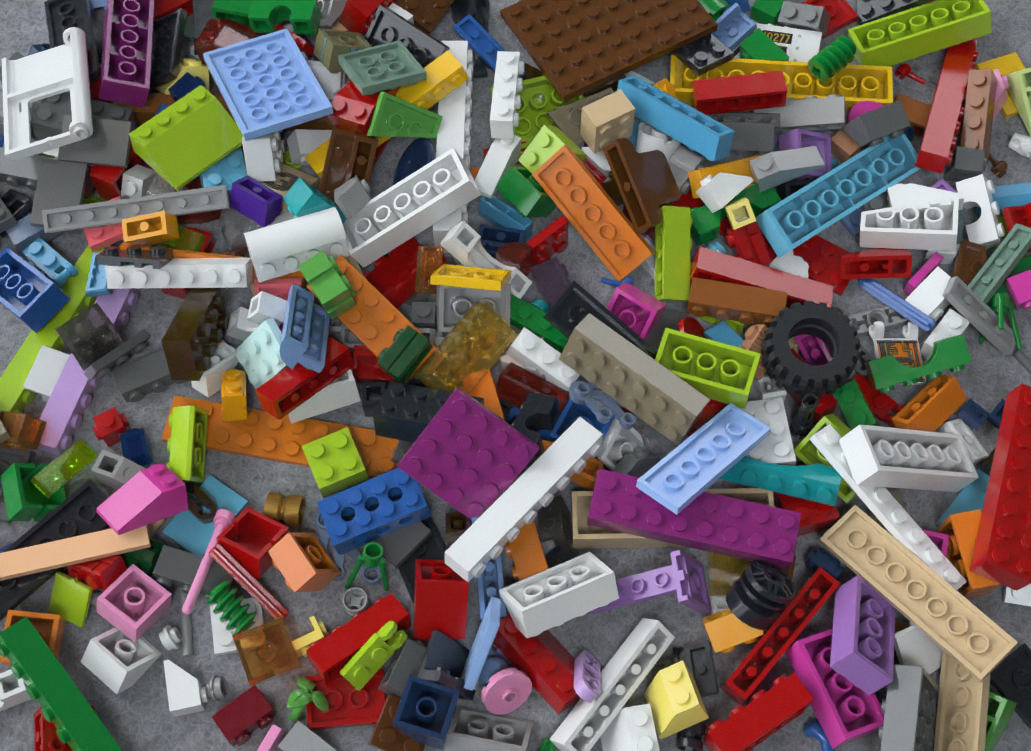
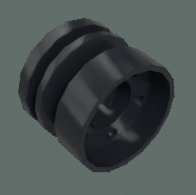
[726,559,796,630]

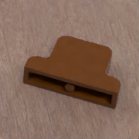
[603,138,680,234]

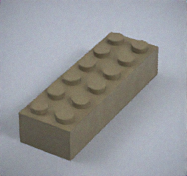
[559,313,710,445]

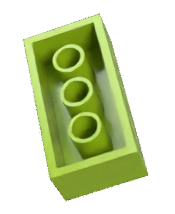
[655,328,761,409]

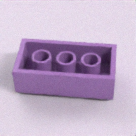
[830,575,895,695]

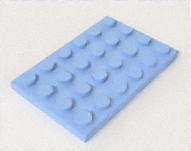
[203,29,333,141]

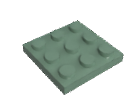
[338,40,426,96]

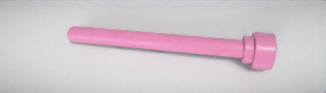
[182,509,236,615]

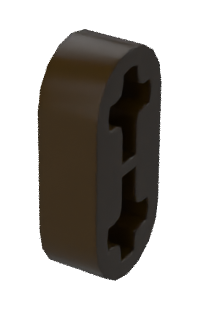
[185,482,218,524]

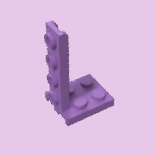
[585,550,711,615]

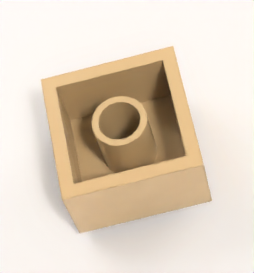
[580,89,635,154]

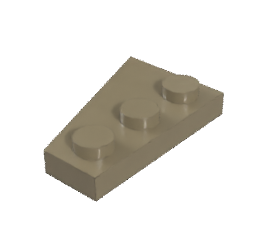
[546,88,614,146]

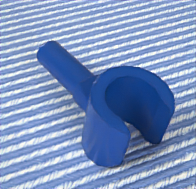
[601,277,634,288]

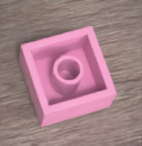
[97,564,172,643]

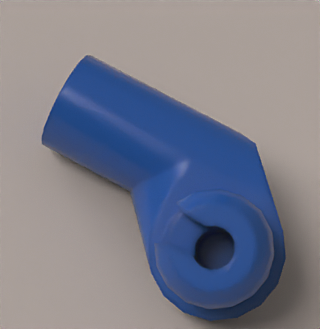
[804,721,835,751]

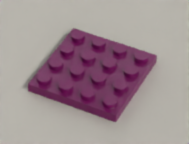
[397,386,540,520]

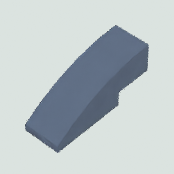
[6,214,62,251]

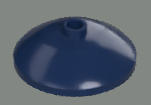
[393,138,436,185]

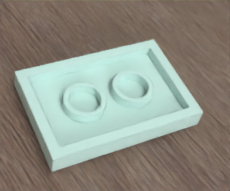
[235,317,288,389]

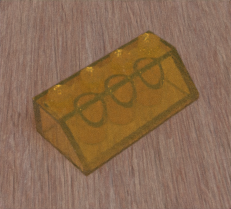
[414,302,518,394]

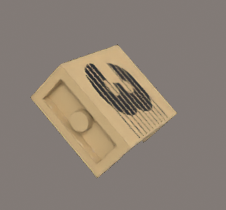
[260,163,318,214]

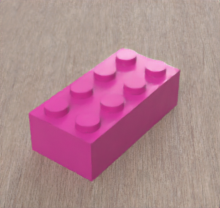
[785,629,884,749]

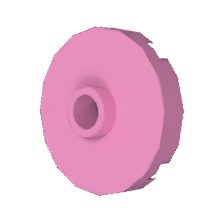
[481,668,532,715]

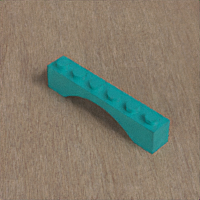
[719,456,842,506]

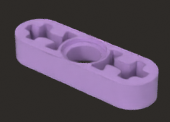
[574,650,601,703]

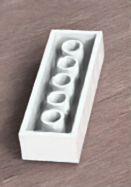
[343,148,481,268]
[839,425,979,492]

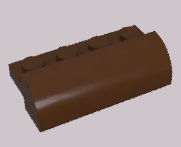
[318,127,378,206]

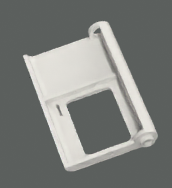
[2,27,93,160]

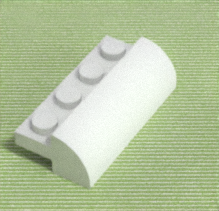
[244,207,349,282]

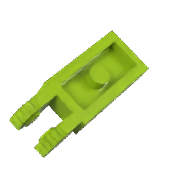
[340,620,408,691]

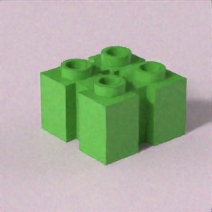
[298,251,356,320]

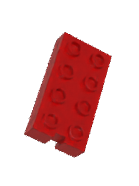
[363,236,446,309]

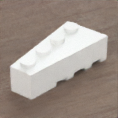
[860,196,959,251]

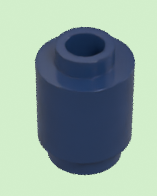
[805,548,844,579]

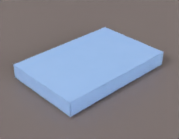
[464,596,501,691]

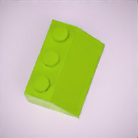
[166,405,208,483]

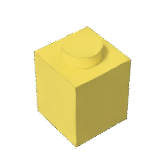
[724,196,756,230]

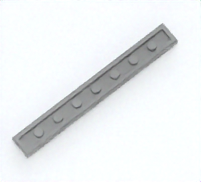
[42,185,231,234]

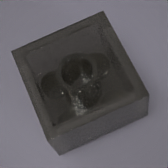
[55,303,123,371]

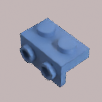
[711,3,757,51]

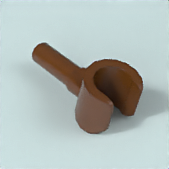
[988,152,1008,178]

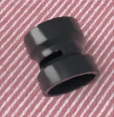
[676,722,707,751]

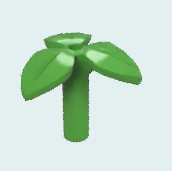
[287,677,329,722]

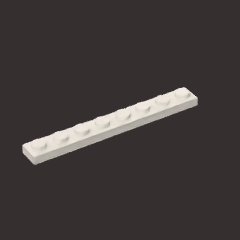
[810,424,967,590]

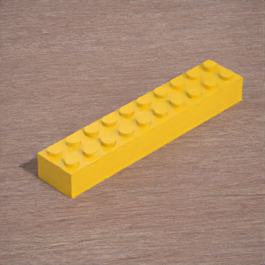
[669,55,893,116]

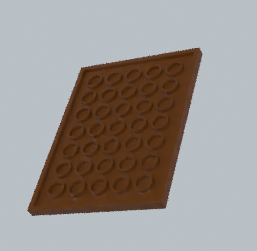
[500,0,718,102]

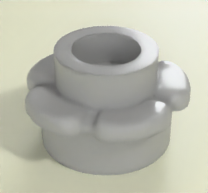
[206,676,227,701]

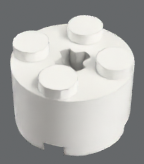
[635,122,681,161]

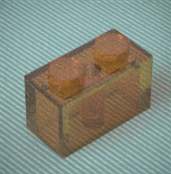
[0,411,47,452]

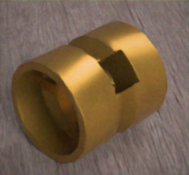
[264,492,306,528]

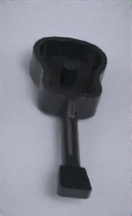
[451,0,490,78]

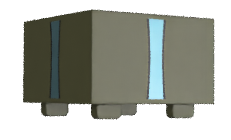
[313,28,372,74]

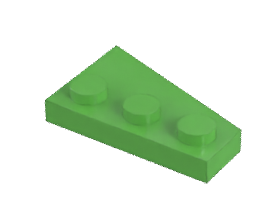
[367,92,443,138]

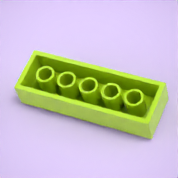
[848,0,992,66]

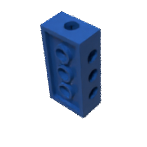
[316,468,432,556]

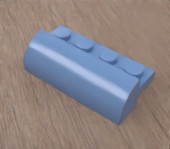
[279,283,330,373]

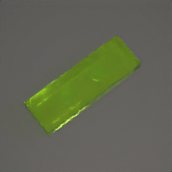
[31,439,98,498]

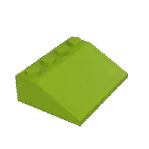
[489,76,583,149]
[129,85,243,191]

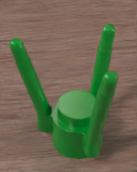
[979,293,1022,350]
[345,541,389,591]

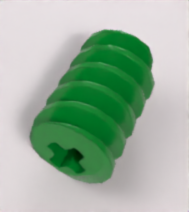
[808,36,856,82]
[203,579,257,639]

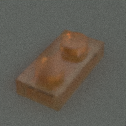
[415,246,443,294]

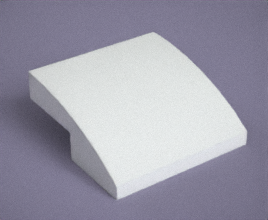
[894,622,943,674]

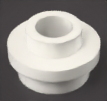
[159,625,182,651]

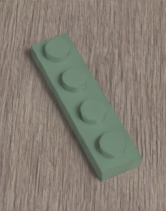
[968,223,1031,304]

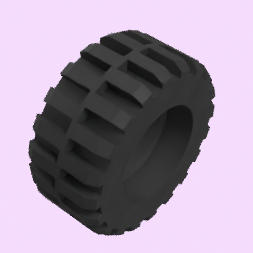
[761,301,861,398]

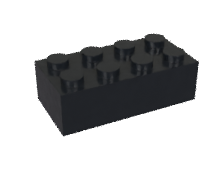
[373,381,484,443]

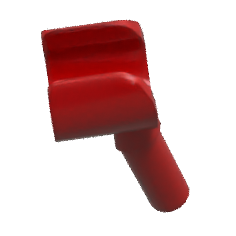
[894,64,926,85]

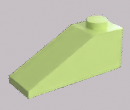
[1006,68,1031,136]

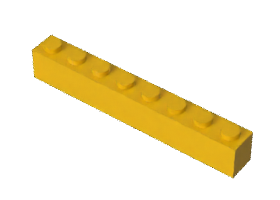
[304,50,469,179]

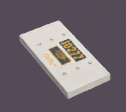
[733,23,822,62]

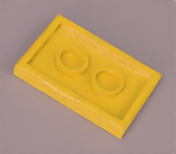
[975,52,1026,119]
[430,264,511,291]

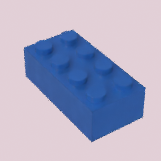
[0,247,70,333]

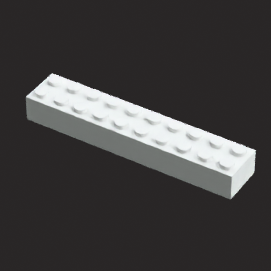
[433,41,473,253]

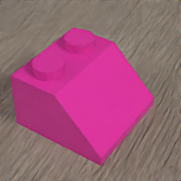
[607,282,667,341]

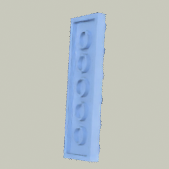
[636,403,771,515]

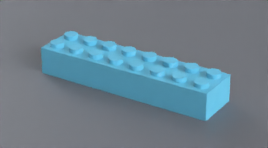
[756,133,921,258]

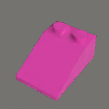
[96,463,189,535]

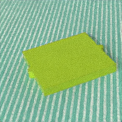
[48,571,93,628]

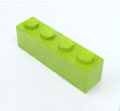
[654,206,693,303]

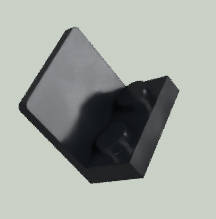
[417,631,476,701]

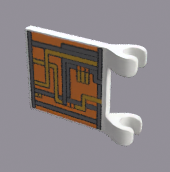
[868,321,926,385]

